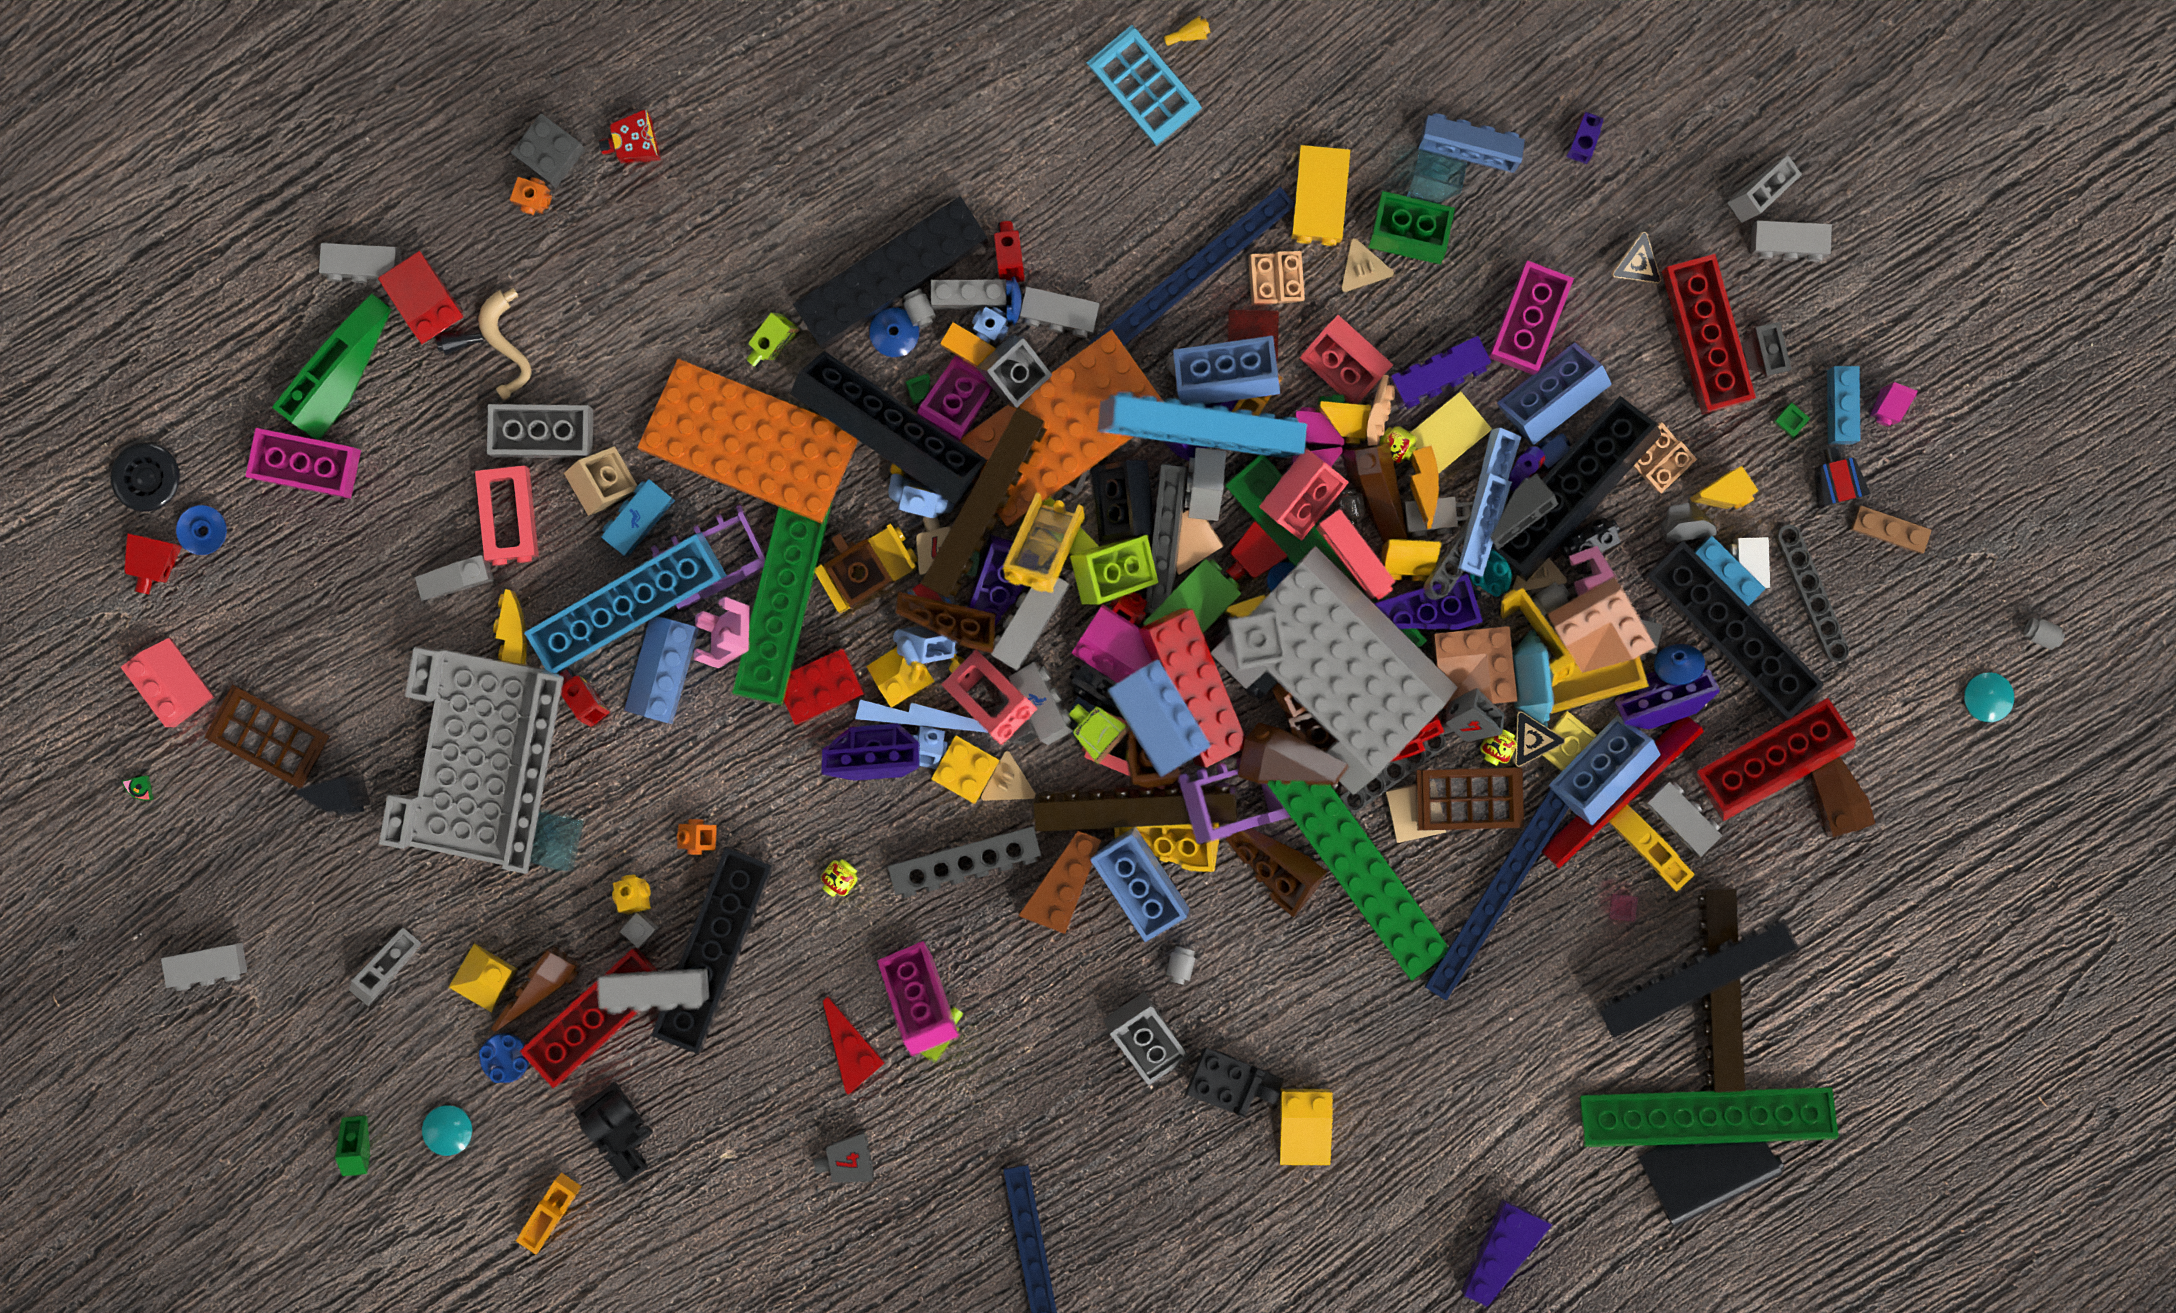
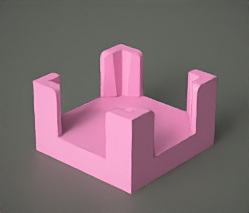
[1569,546,1616,596]
[694,597,750,668]

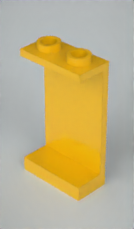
[1291,145,1350,246]
[815,524,918,614]
[1500,588,1575,687]

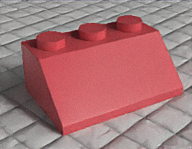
[1300,315,1393,404]
[1259,448,1349,541]
[121,638,214,727]

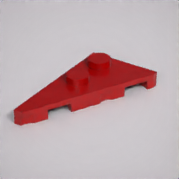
[823,996,885,1095]

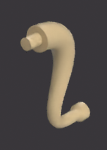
[478,288,531,401]

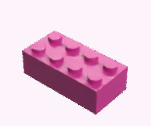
[1489,260,1574,375]
[245,428,361,499]
[877,941,959,1056]

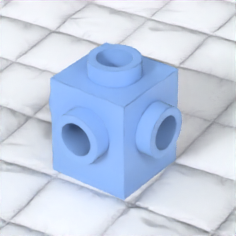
[972,307,1009,345]
[912,726,947,769]

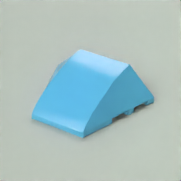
[1512,630,1553,728]

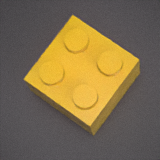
[931,735,1000,804]

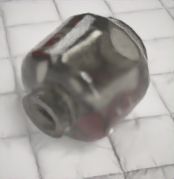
[1332,488,1365,524]

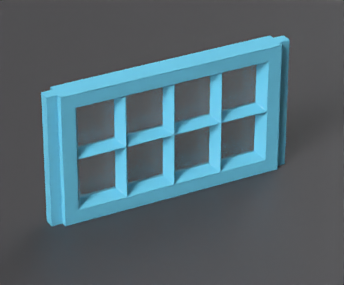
[1086,25,1202,146]

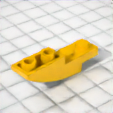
[493,589,527,665]
[1609,805,1695,892]

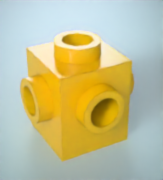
[612,874,651,915]

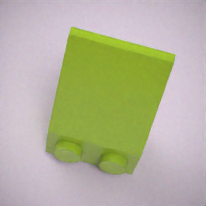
[1070,535,1159,604]

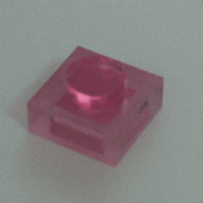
[1608,894,1638,922]

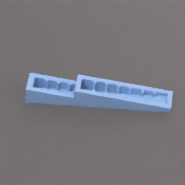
[1458,428,1521,577]
[855,700,988,733]

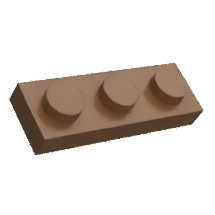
[1851,506,1932,554]

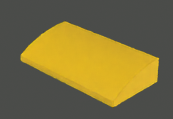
[1548,656,1649,714]

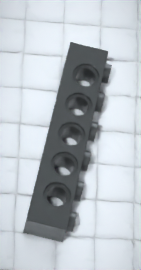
[888,826,1041,898]

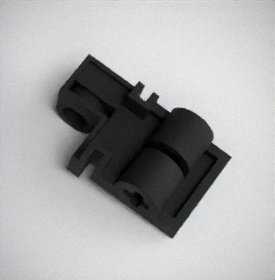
[1185,1047,1284,1118]
[574,1082,653,1184]

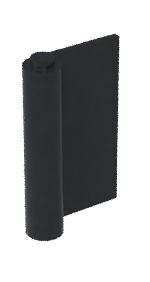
[1638,1142,1784,1228]

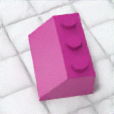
[1071,604,1152,683]

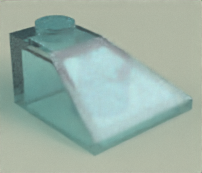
[1407,149,1467,203]
[530,812,584,871]

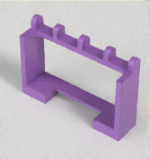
[651,504,766,610]
[1179,758,1290,844]

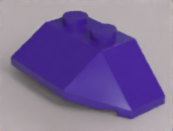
[1615,669,1720,730]
[821,723,920,781]

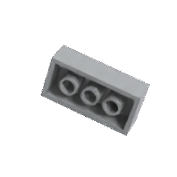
[487,404,593,458]
[991,568,1069,671]
[598,968,709,1013]

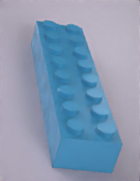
[1097,392,1307,458]
[524,532,727,673]

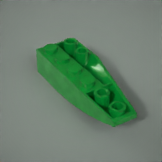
[272,294,392,440]

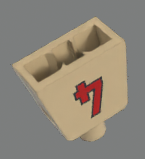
[916,516,951,576]

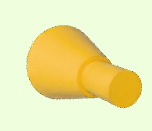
[1164,15,1211,46]

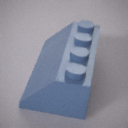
[1418,113,1525,173]
[1173,336,1280,406]
[1497,342,1612,445]
[624,616,699,724]
[1108,660,1211,777]
[1549,715,1661,825]
[1090,827,1190,942]

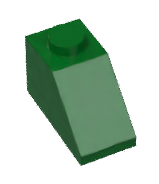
[335,1115,370,1176]

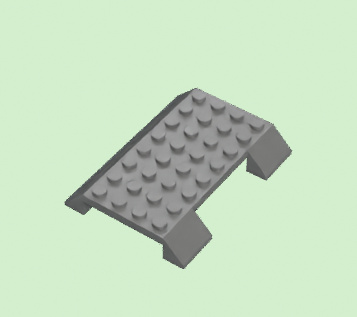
[1211,546,1458,795]
[379,647,564,874]

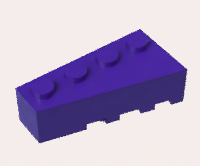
[1389,336,1491,410]
[1461,1199,1552,1307]

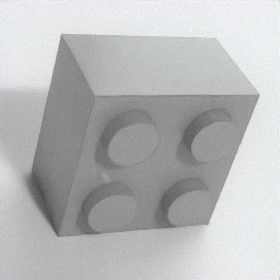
[1185,448,1226,521]

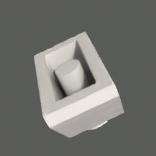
[1729,537,1770,588]

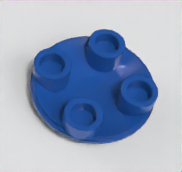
[1006,276,1022,326]
[479,1033,529,1083]

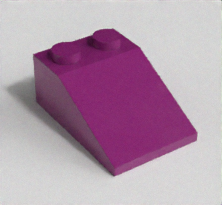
[917,355,993,442]

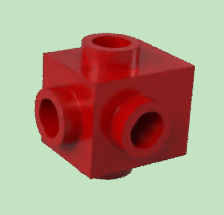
[1109,592,1147,625]

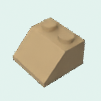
[564,446,638,516]

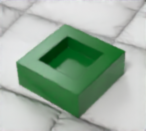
[1774,402,1811,438]

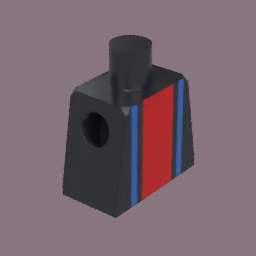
[1815,446,1870,508]

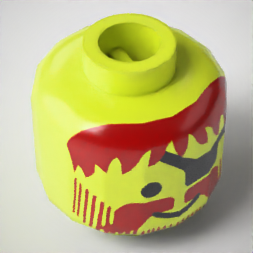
[1379,426,1418,463]
[1480,729,1517,766]
[821,859,858,897]

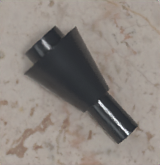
[436,332,484,356]

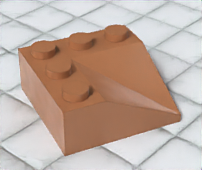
[1548,576,1655,673]
[1431,626,1517,709]

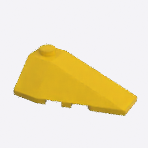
[1114,823,1219,872]

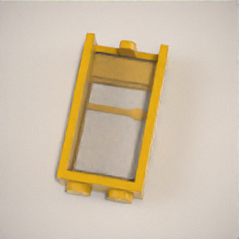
[1003,493,1085,593]

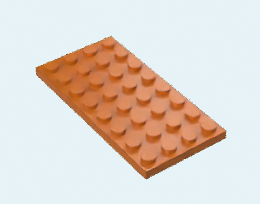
[961,329,1164,527]
[637,359,859,524]

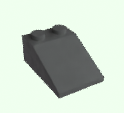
[1103,991,1190,1086]

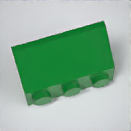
[1368,191,1455,265]

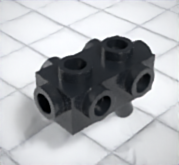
[1560,518,1621,574]
[1069,662,1119,712]

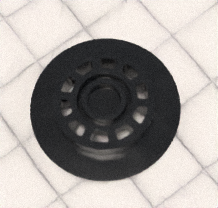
[110,442,180,512]

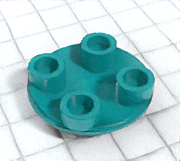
[1470,549,1512,597]
[1964,672,2014,722]
[422,1105,472,1156]

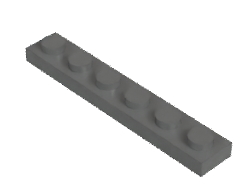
[1145,464,1188,614]

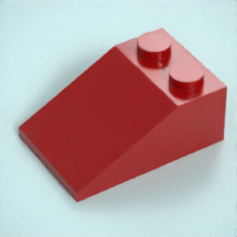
[378,250,464,344]

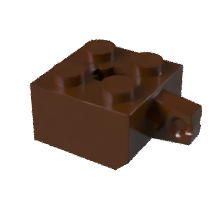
[824,533,894,608]

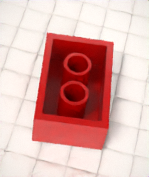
[784,648,866,725]

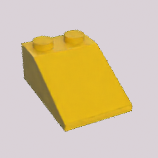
[1381,540,1441,582]
[1280,1089,1332,1165]

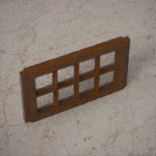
[204,685,330,789]
[1415,768,1524,831]

